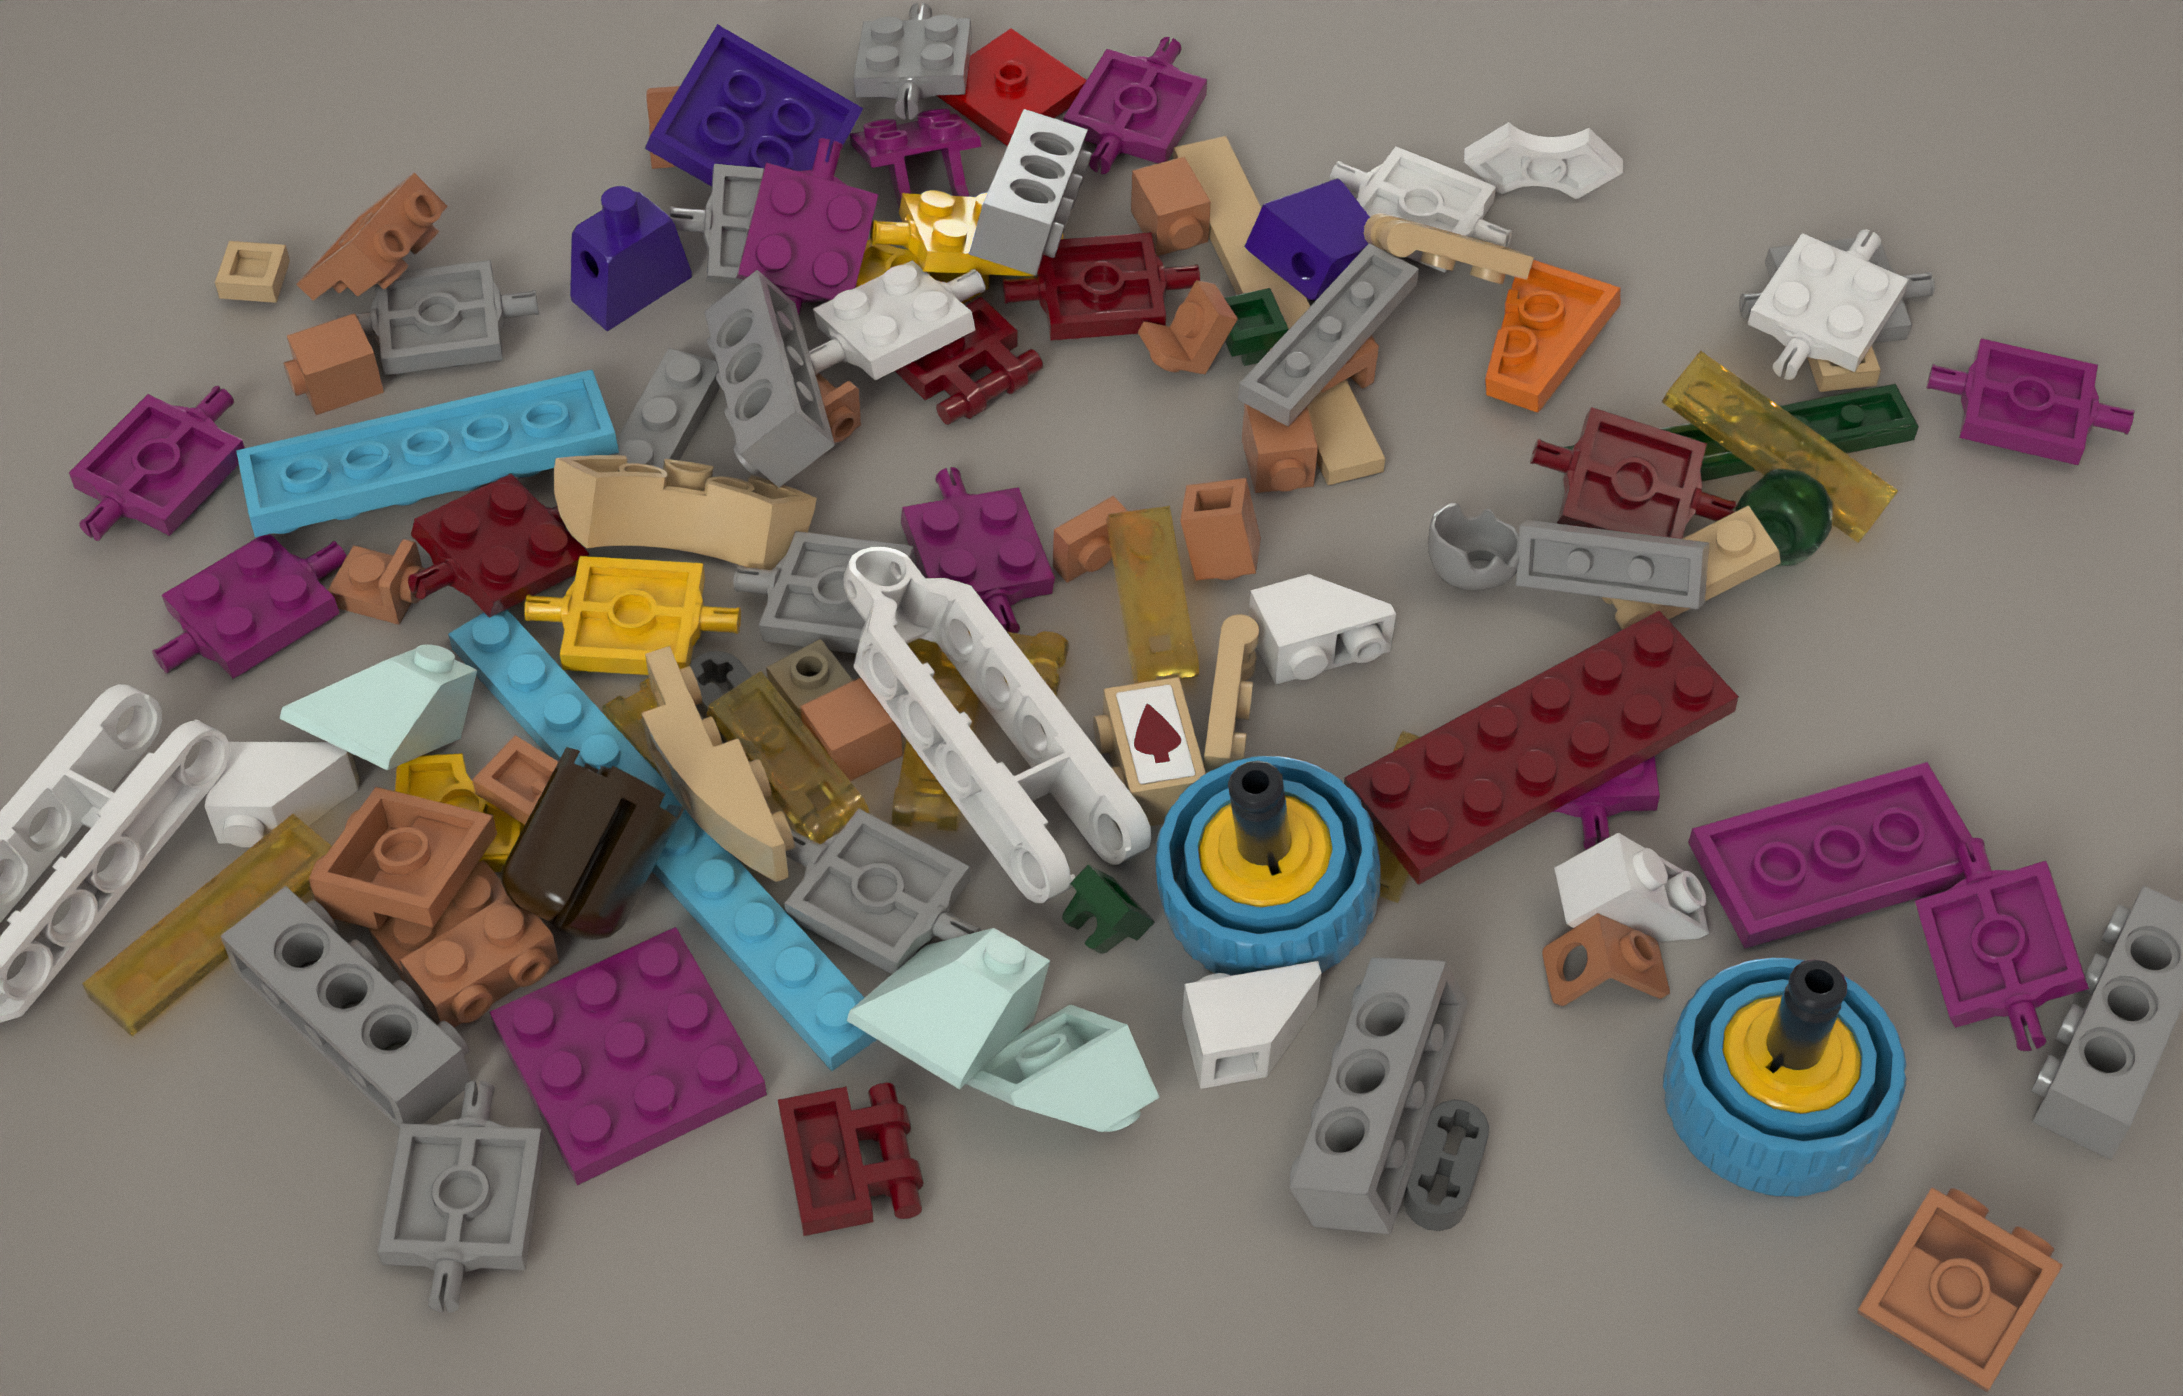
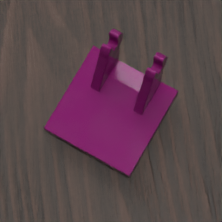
[849,109,982,221]

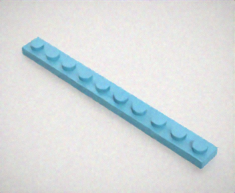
[448,609,877,1071]

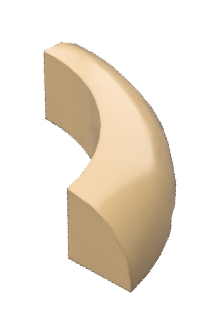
[554,455,817,570]

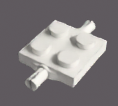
[1329,146,1512,273]
[1748,229,1909,380]
[809,260,985,380]

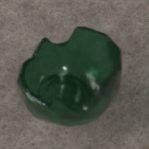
[1734,468,1834,567]

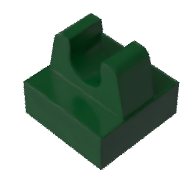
[1224,288,1289,366]
[1062,864,1155,954]

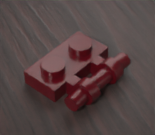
[895,297,1043,425]
[778,1082,924,1236]

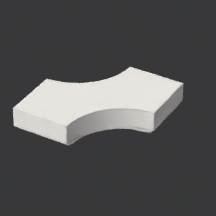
[1464,122,1623,199]

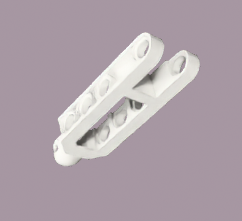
[844,547,1151,903]
[0,684,230,1023]

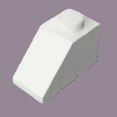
[204,742,360,847]

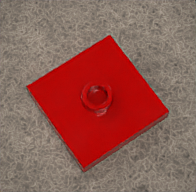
[936,28,1087,147]

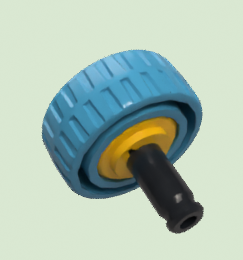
[1155,756,1381,976]
[1663,957,1907,1197]

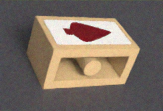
[1093,677,1206,826]

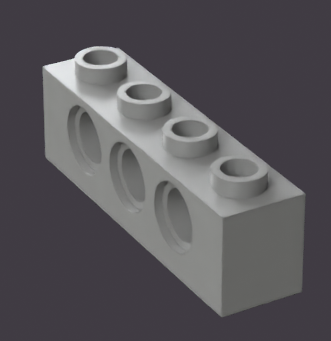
[969,109,1092,276]
[705,270,835,488]
[221,886,471,1129]
[2031,886,2183,1159]
[1289,958,1467,1234]

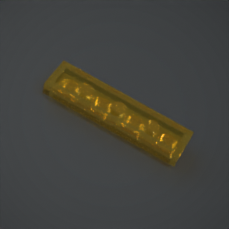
[1662,350,1898,543]
[82,814,332,1037]

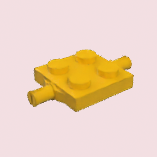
[870,190,1064,277]
[524,556,741,675]

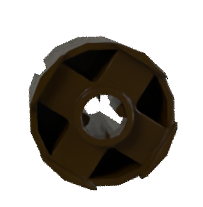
[501,747,684,940]

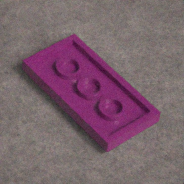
[1688,762,1976,949]

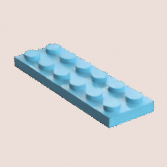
[236,369,619,537]

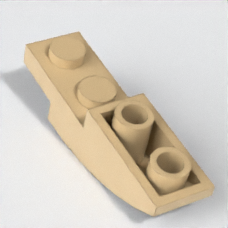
[641,646,795,882]

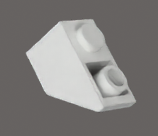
[1248,574,1396,685]
[1554,833,1709,942]
[1182,961,1321,1089]

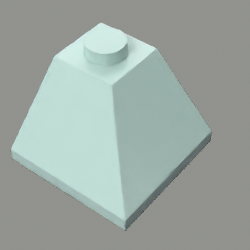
[280,644,477,770]
[847,928,1050,1090]
[966,1004,1160,1132]

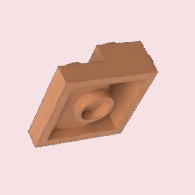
[296,172,448,301]
[309,787,497,930]
[369,859,559,1028]
[1857,1187,2063,1393]

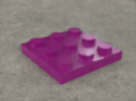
[489,927,767,1185]

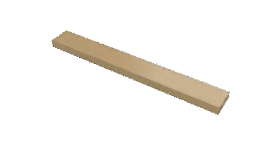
[1173,136,1385,485]

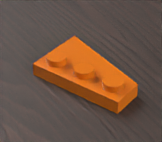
[1485,260,1621,413]

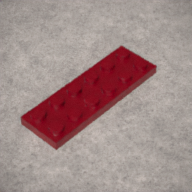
[1344,610,1739,885]

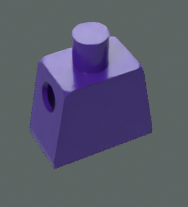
[1244,178,1370,301]
[570,186,692,332]

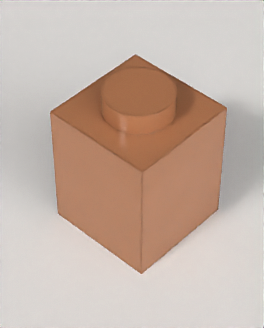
[1131,156,1211,256]
[283,313,384,415]
[1242,403,1318,493]
[1180,478,1261,581]
[800,677,903,788]

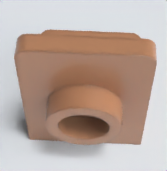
[1542,913,1670,1006]

